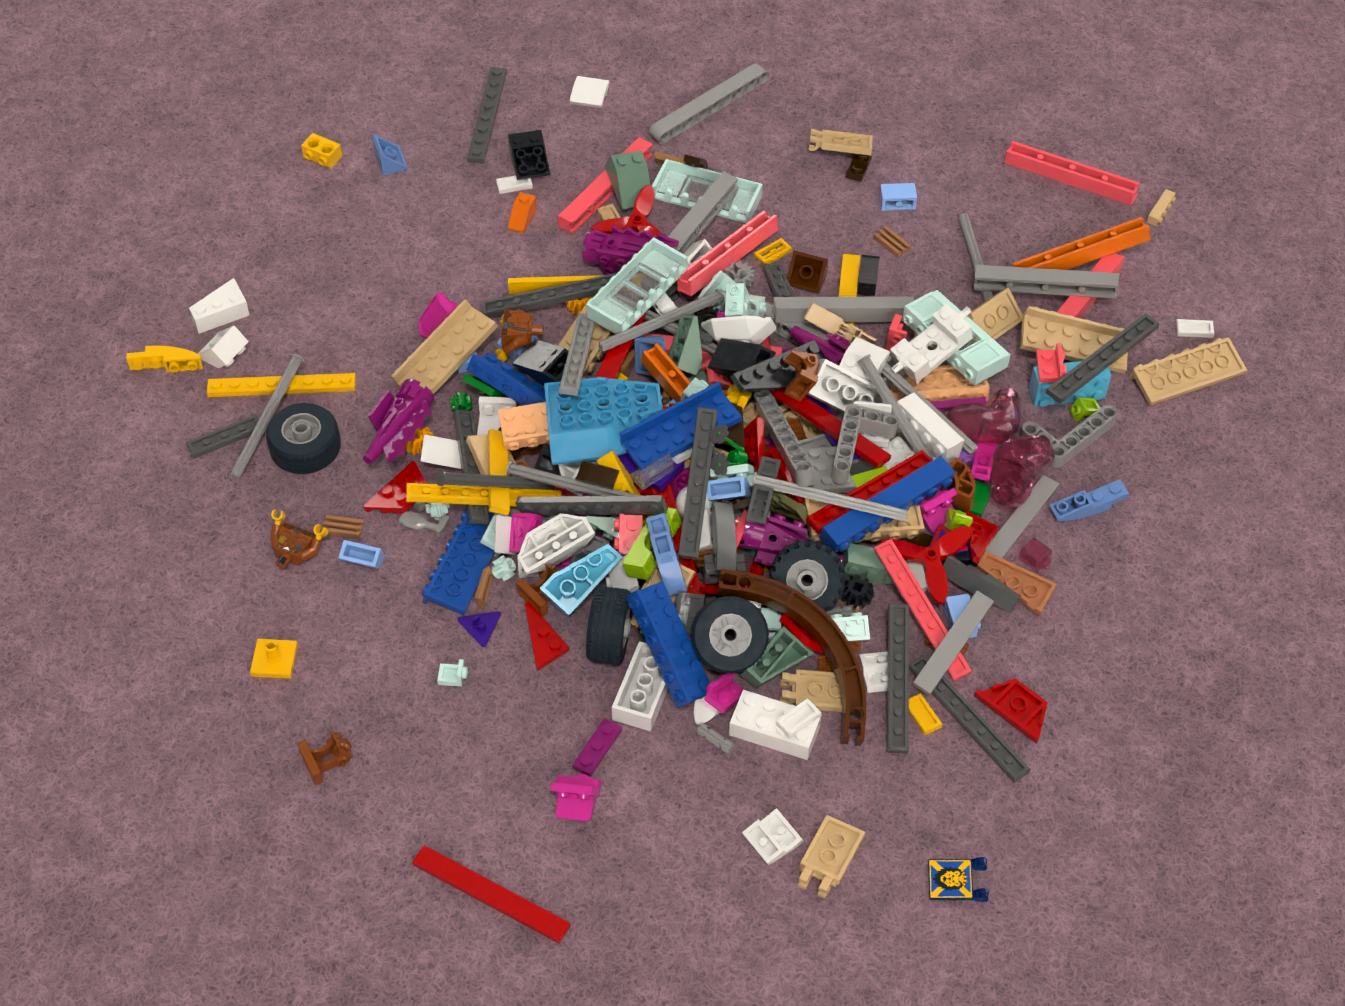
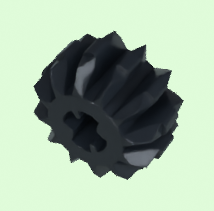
[841,575,874,609]

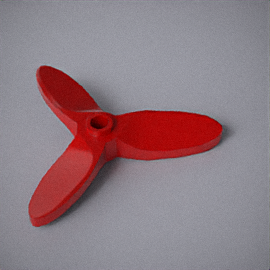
[591,185,661,236]
[880,526,972,604]

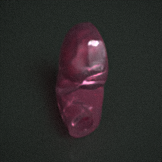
[946,388,1021,444]
[989,435,1055,509]

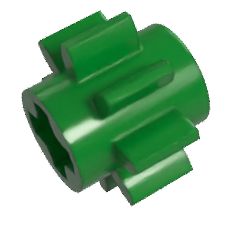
[450,392,473,411]

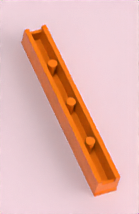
[1012,217,1151,270]
[640,343,691,403]

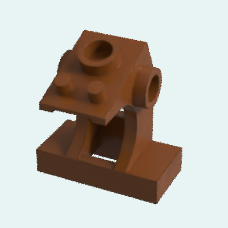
[783,349,819,402]
[516,563,560,617]
[297,731,354,786]

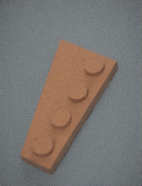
[977,551,1057,617]

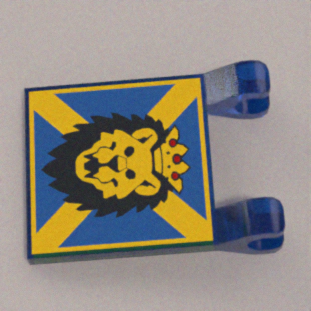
[928,857,989,902]

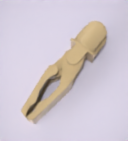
[803,302,878,344]

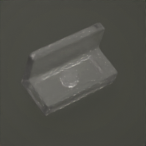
[631,454,674,490]

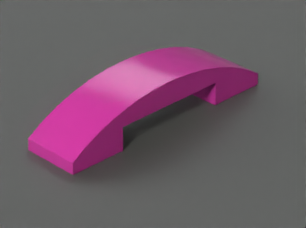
[971,434,998,481]

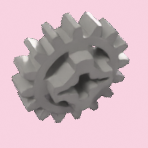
[724,260,755,286]

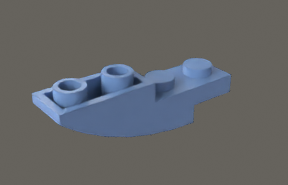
[1050,479,1129,521]
[646,513,687,596]

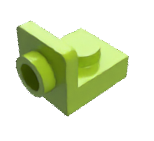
[1069,397,1100,423]
[945,508,973,530]

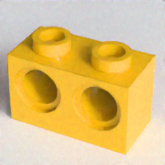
[301,133,342,168]

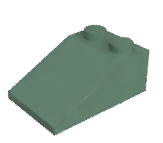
[605,151,650,211]
[668,314,702,375]

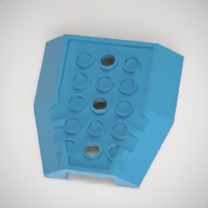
[544,377,663,465]

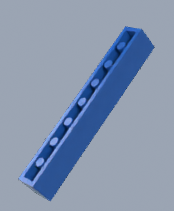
[819,456,956,553]

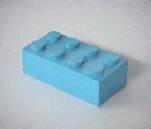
[1028,361,1111,407]

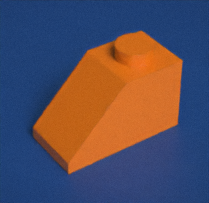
[508,192,537,234]

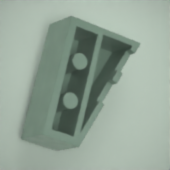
[839,543,894,584]
[740,627,814,688]

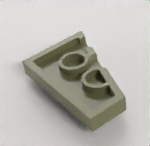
[769,490,809,524]

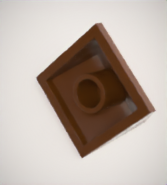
[787,250,828,294]

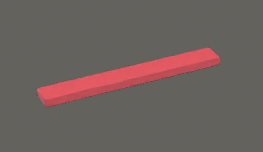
[874,539,972,682]

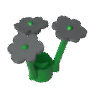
[710,424,748,475]

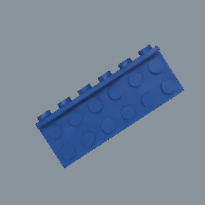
[466,353,546,406]
[619,382,742,473]
[421,510,495,615]
[626,581,710,708]

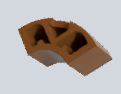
[949,457,975,513]

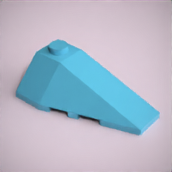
[540,544,623,618]

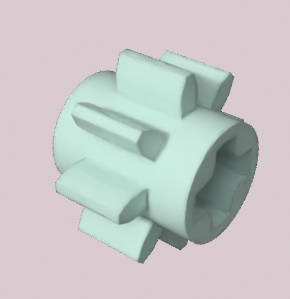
[425,503,450,518]
[492,555,516,581]

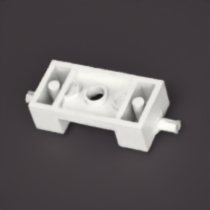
[890,304,973,383]

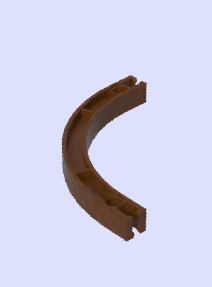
[716,569,866,746]

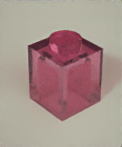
[1019,537,1052,573]

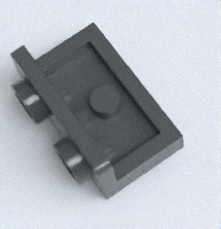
[674,591,707,635]

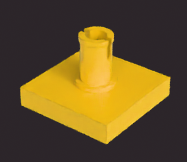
[250,639,298,679]

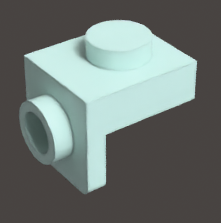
[437,659,468,687]

